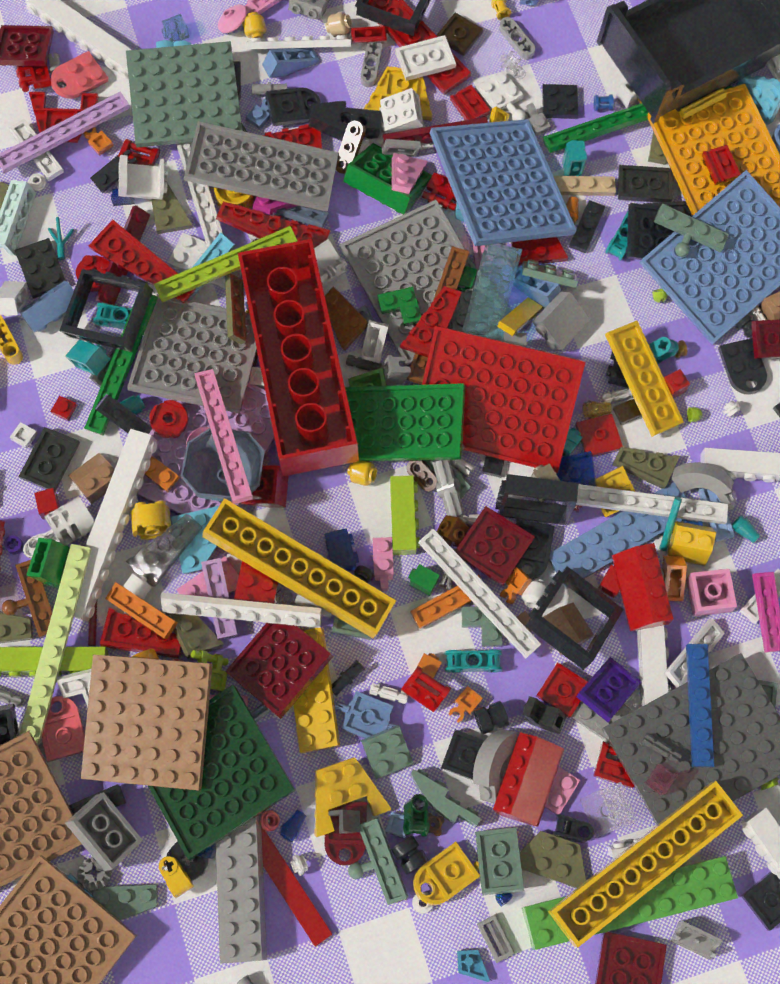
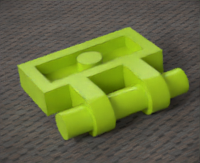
[191,650,229,692]

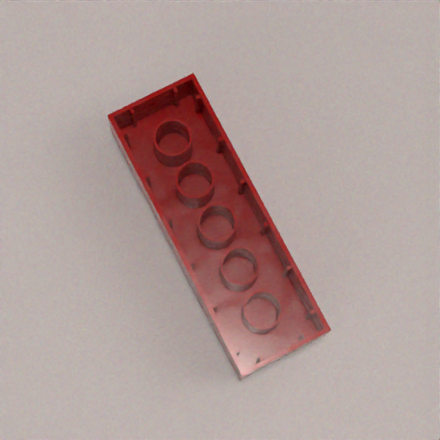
[238,239,359,477]

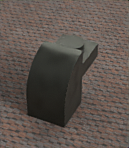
[522,696,567,734]

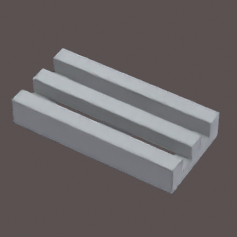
[382,139,421,157]
[477,914,515,963]

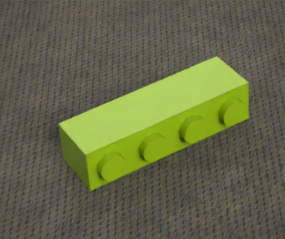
[390,475,420,555]

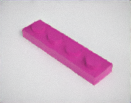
[752,572,780,653]

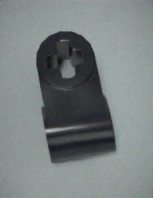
[552,814,594,843]

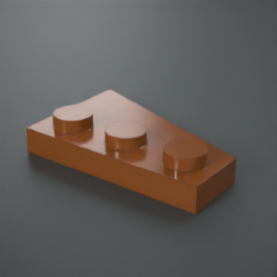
[325,286,368,351]

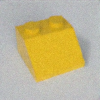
[667,521,716,566]

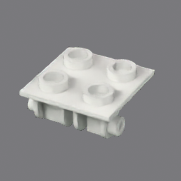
[314,239,347,286]

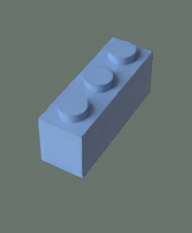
[20,281,74,332]

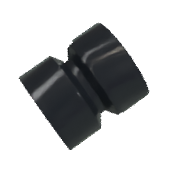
[473,701,509,735]
[391,835,429,875]

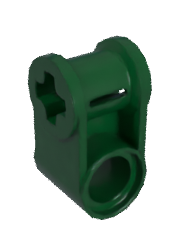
[403,794,430,837]

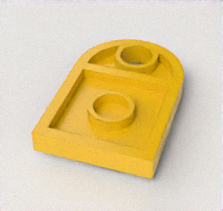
[413,842,480,905]

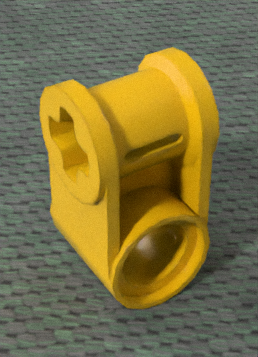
[158,856,194,898]

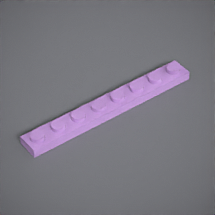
[0,91,130,174]

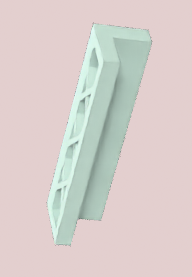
[0,180,36,256]

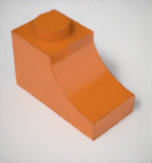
[662,556,687,601]

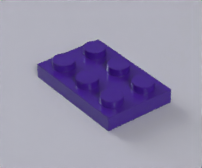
[576,657,641,722]

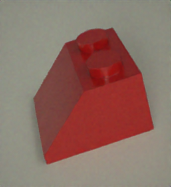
[241,465,289,508]

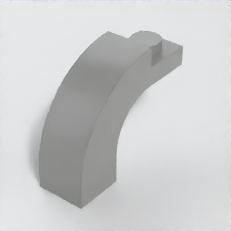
[672,462,737,511]
[473,729,517,803]

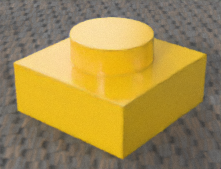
[489,106,510,123]

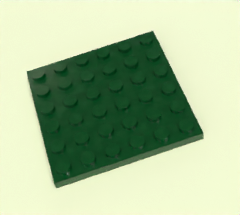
[148,684,296,860]

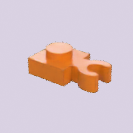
[83,127,114,156]
[500,567,532,604]
[448,685,483,723]

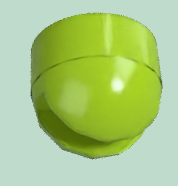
[652,289,667,303]
[687,407,703,422]

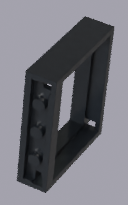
[355,0,431,36]
[59,269,153,352]
[495,474,579,525]
[526,566,624,670]

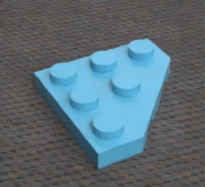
[737,75,780,125]
[171,506,219,574]

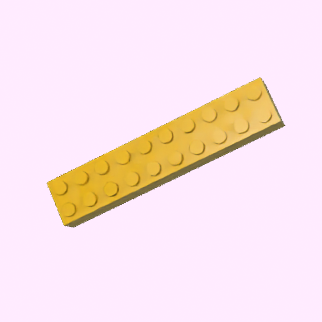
[202,498,396,638]
[548,781,743,948]

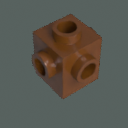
[436,515,469,547]

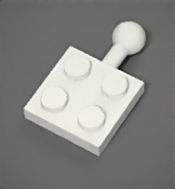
[475,71,526,121]

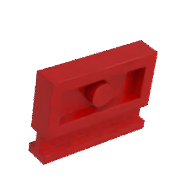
[450,85,490,120]
[702,145,741,185]

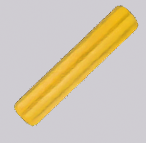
[679,88,727,119]

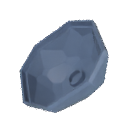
[181,428,265,503]

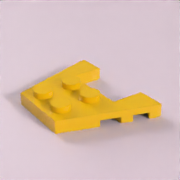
[364,66,432,121]
[314,757,391,837]

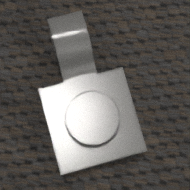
[525,103,551,136]

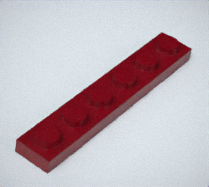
[383,117,488,147]
[95,205,151,305]

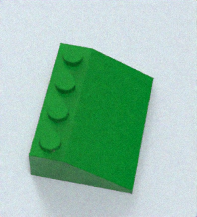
[343,143,432,215]

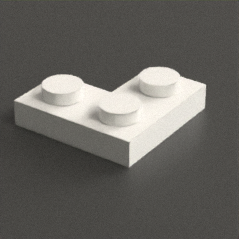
[56,669,91,707]

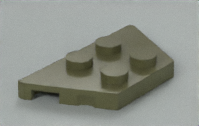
[520,831,586,889]

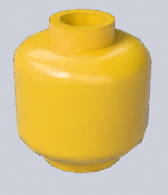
[242,12,267,38]
[347,460,377,486]

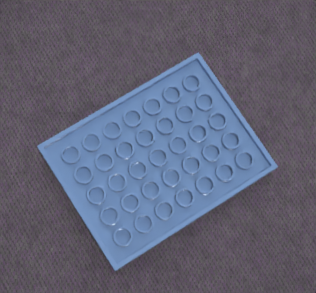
[430,119,576,246]
[639,170,780,344]

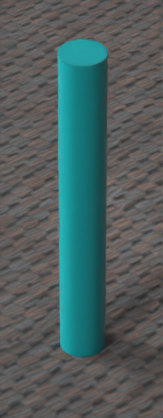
[659,497,682,551]

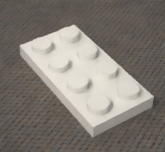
[167,233,242,289]

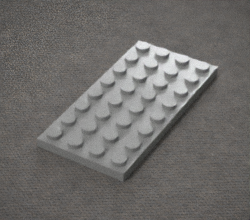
[184,121,338,212]

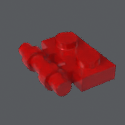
[16,64,52,92]
[422,172,457,211]

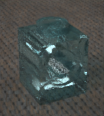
[161,14,189,42]

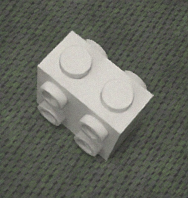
[379,88,424,133]

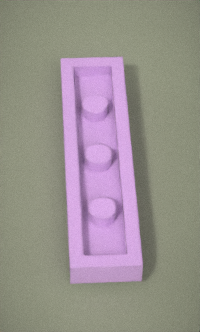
[201,558,237,640]

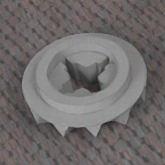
[77,857,111,890]

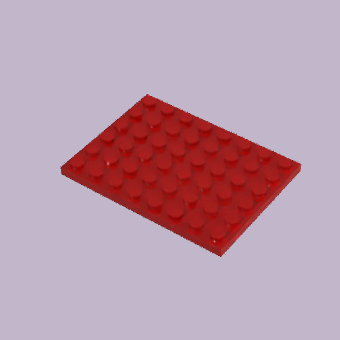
[422,325,586,473]

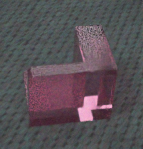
[644,764,679,796]

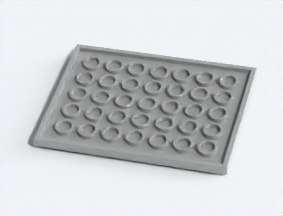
[340,200,504,367]

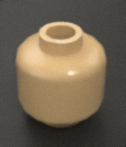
[326,12,352,37]

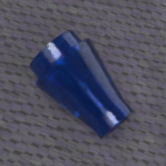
[279,810,307,842]

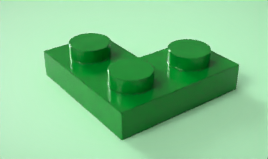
[377,287,421,327]

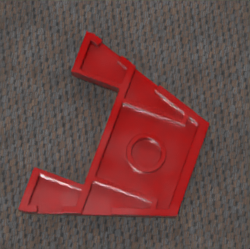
[29,92,99,143]

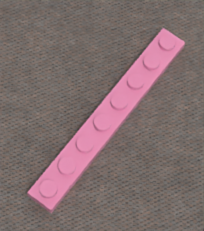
[194,369,252,504]

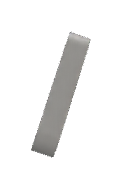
[499,17,535,60]
[361,41,382,87]

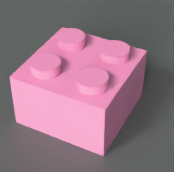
[686,569,737,617]

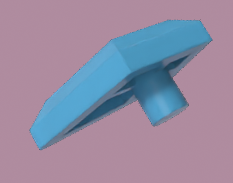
[457,950,490,982]

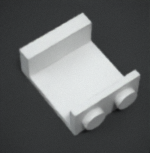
[118,155,167,200]

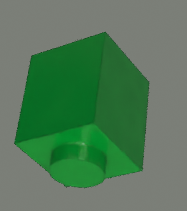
[457,266,477,292]
[408,564,440,596]

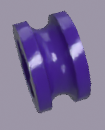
[4,535,23,555]

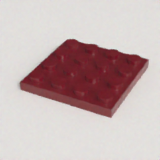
[225,623,334,719]

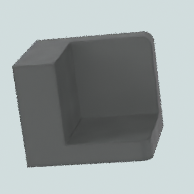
[328,810,360,834]

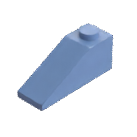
[262,48,320,78]
[508,267,562,308]

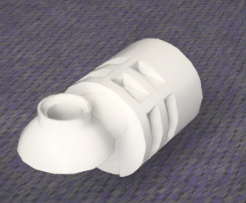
[23,496,95,558]

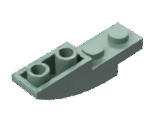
[411,769,481,827]

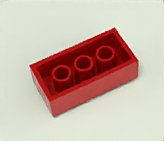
[234,561,279,604]

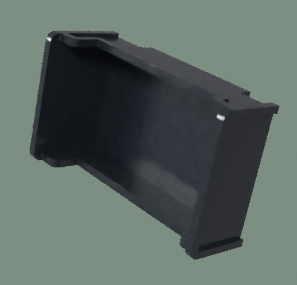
[596,0,780,124]

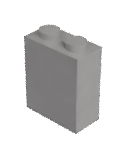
[532,292,591,350]

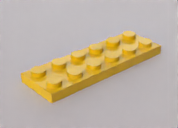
[605,320,684,437]
[293,627,340,754]

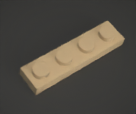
[553,176,616,196]

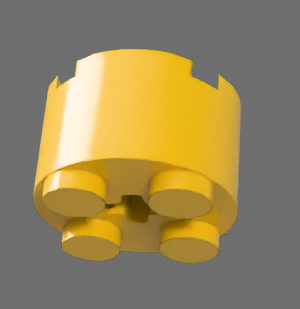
[130,501,172,540]

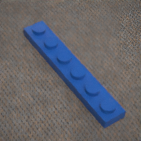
[686,644,714,768]

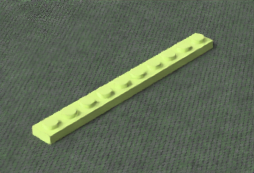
[19,544,92,745]

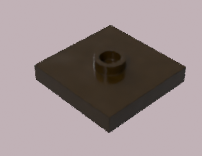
[436,12,483,56]

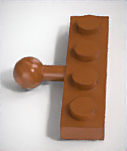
[2,560,52,639]

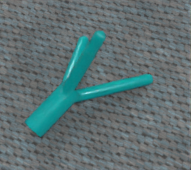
[48,217,74,260]

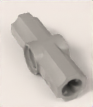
[432,460,464,517]

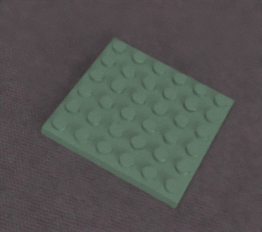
[126,41,242,148]

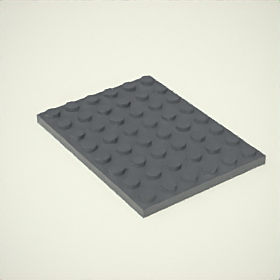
[602,653,780,825]

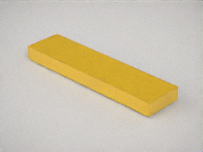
[497,297,543,336]

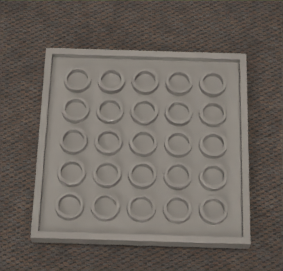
[127,294,257,413]

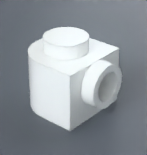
[123,573,152,599]

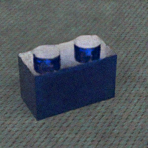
[324,528,359,572]

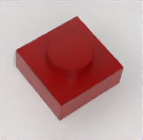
[50,395,77,421]

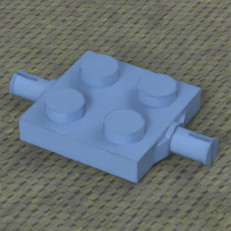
[335,691,401,739]

